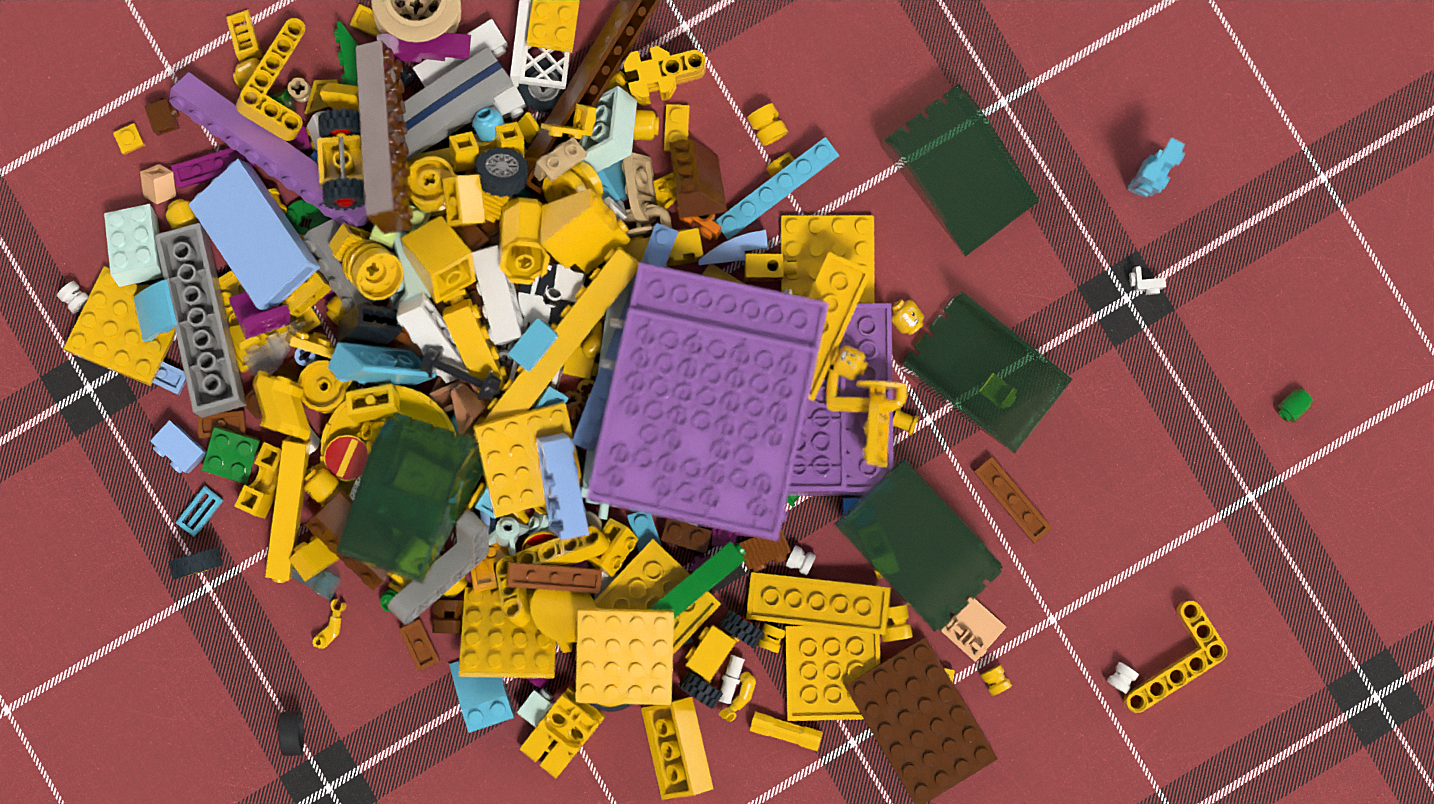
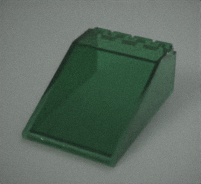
[881,84,1039,257]
[898,291,1073,454]
[337,412,483,584]
[834,459,1003,632]

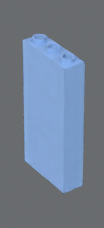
[188,159,320,311]

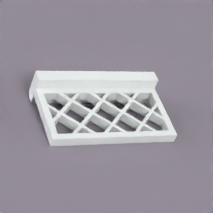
[510,0,570,89]

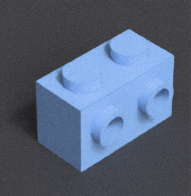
[151,420,207,473]

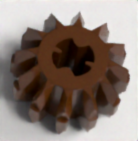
[560,389,589,427]

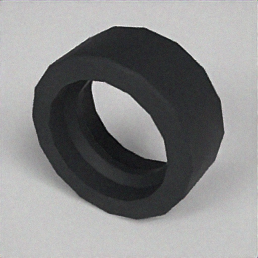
[278,710,304,756]

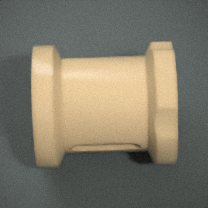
[288,78,312,102]

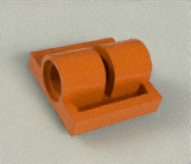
[677,207,722,240]

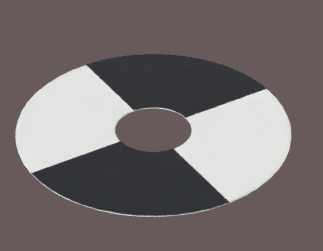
[518,264,584,326]

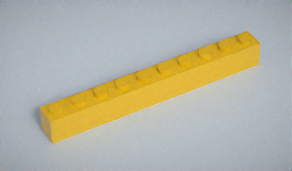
[473,247,640,436]

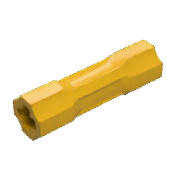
[749,711,823,751]

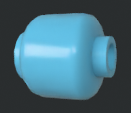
[473,107,505,142]

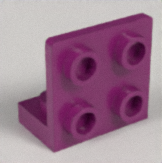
[229,292,290,339]

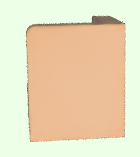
[140,164,176,204]

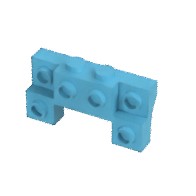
[1127,138,1185,197]

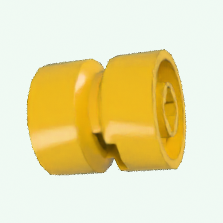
[747,103,789,147]
[881,604,913,642]

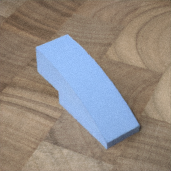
[699,230,768,265]

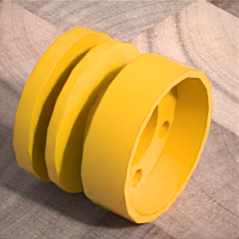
[342,239,404,300]

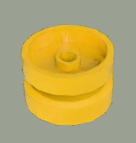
[408,156,457,216]
[543,160,603,203]
[298,360,356,414]

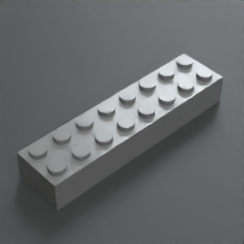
[154,223,247,418]

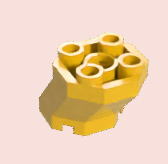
[499,197,550,284]
[253,370,311,441]

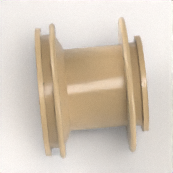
[371,0,461,42]

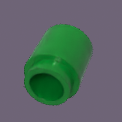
[1278,388,1313,422]

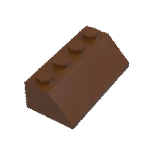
[669,139,727,218]
[305,490,404,590]

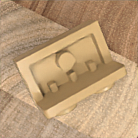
[534,137,587,181]

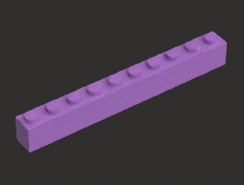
[169,72,370,229]

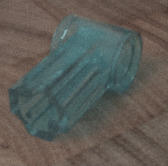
[291,569,342,600]

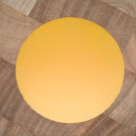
[530,589,596,643]

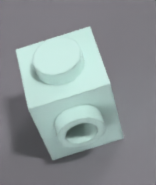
[517,688,556,727]

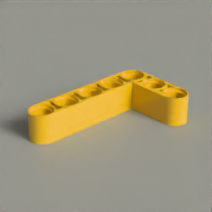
[236,18,306,141]
[496,526,609,627]
[1123,601,1227,713]

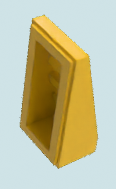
[226,10,263,63]

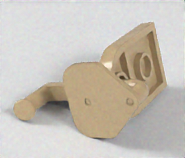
[622,152,672,238]

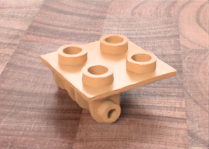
[940,596,1006,662]

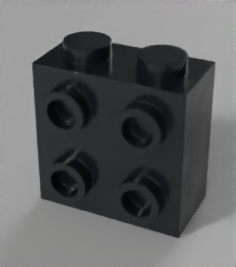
[338,302,402,347]

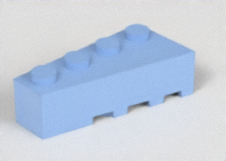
[536,433,589,540]

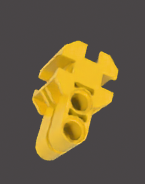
[623,46,706,106]
[519,686,606,779]

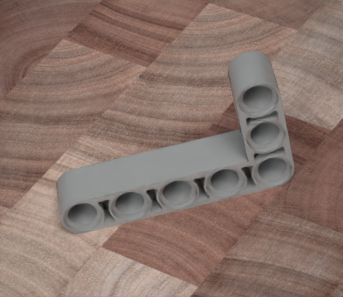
[388,511,489,624]

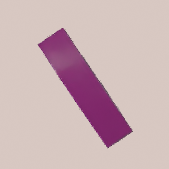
[376,33,471,63]

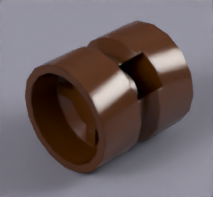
[432,600,464,634]

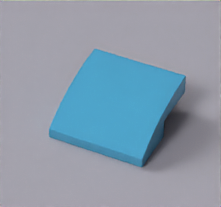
[134,280,177,342]

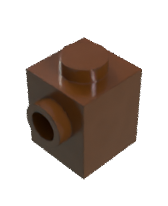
[144,97,180,136]

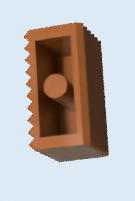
[739,528,791,572]

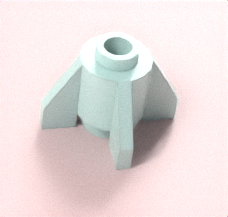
[489,516,529,555]

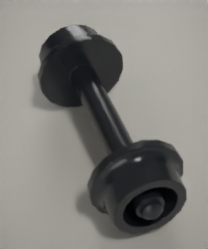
[420,347,501,402]

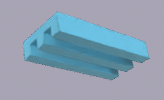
[176,486,224,537]

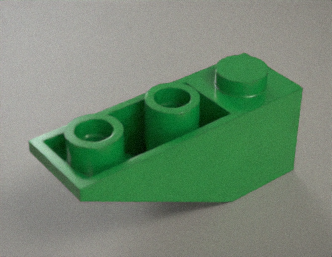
[334,21,359,86]

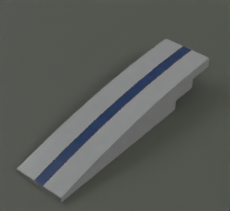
[403,47,514,161]

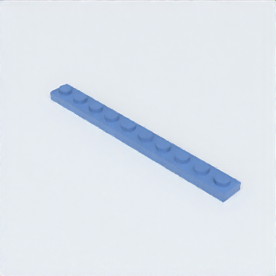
[573,223,678,452]

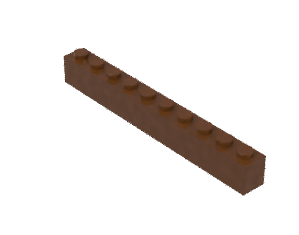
[524,0,661,195]

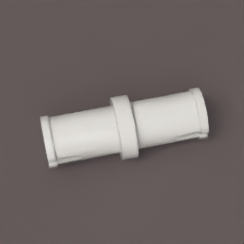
[719,655,745,704]

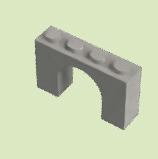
[302,219,389,312]

